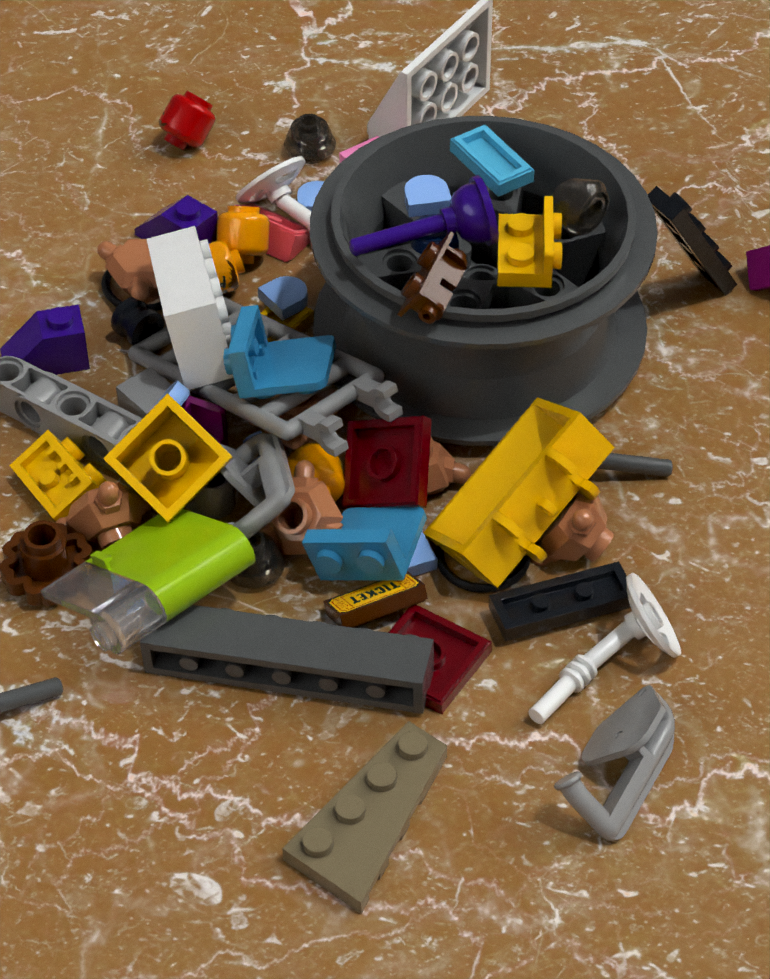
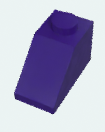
[134,195,218,243]
[0,304,90,375]

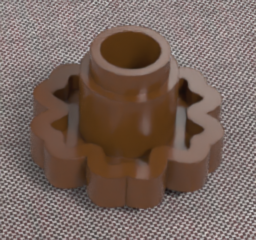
[0,520,92,606]

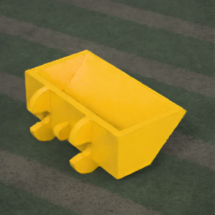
[423,397,615,588]

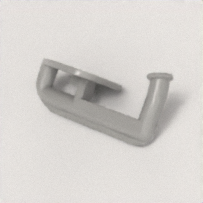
[220,433,295,539]
[554,685,675,841]

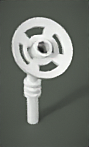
[236,156,311,233]
[528,573,681,724]

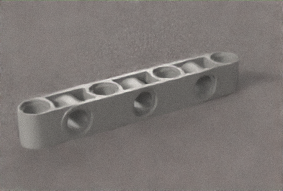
[0,356,235,519]

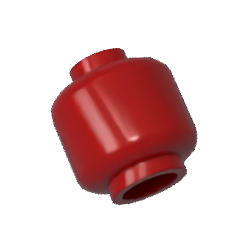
[159,91,216,151]

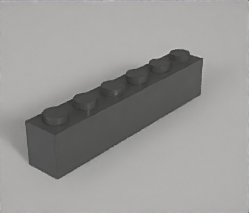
[140,605,434,714]

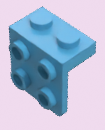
[223,305,336,399]
[302,507,427,580]

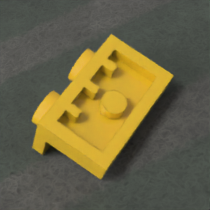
[497,196,562,288]
[9,430,107,521]

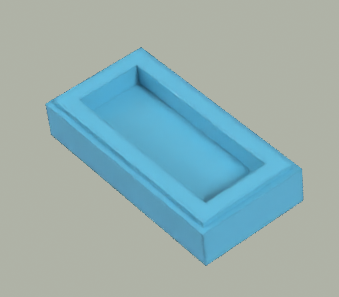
[450,125,534,197]

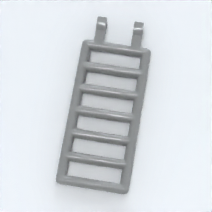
[128,297,403,457]

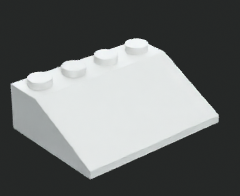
[367,0,493,139]

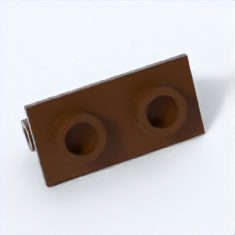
[397,231,468,324]

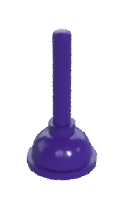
[349,175,499,256]

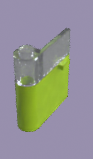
[40,509,255,654]

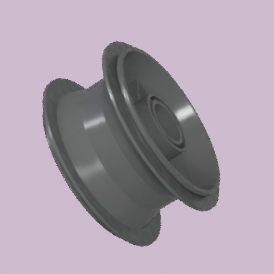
[310,116,658,446]

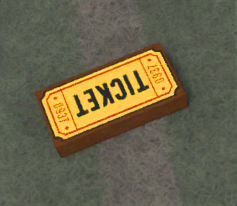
[323,571,428,628]

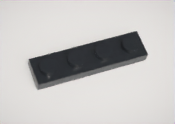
[648,186,737,296]

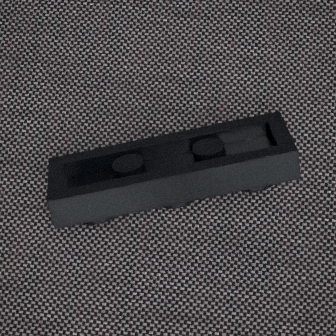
[489,561,631,641]

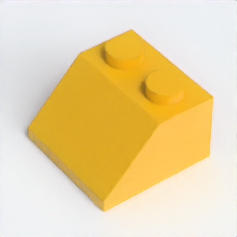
[103,393,233,523]

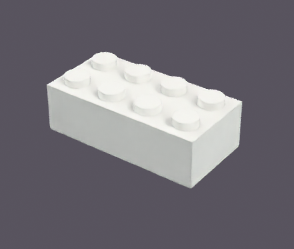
[147,226,234,390]

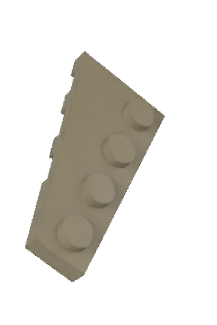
[282,721,447,914]

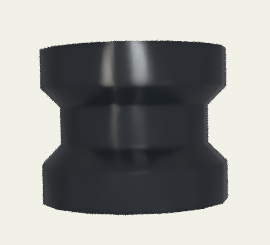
[111,297,164,346]

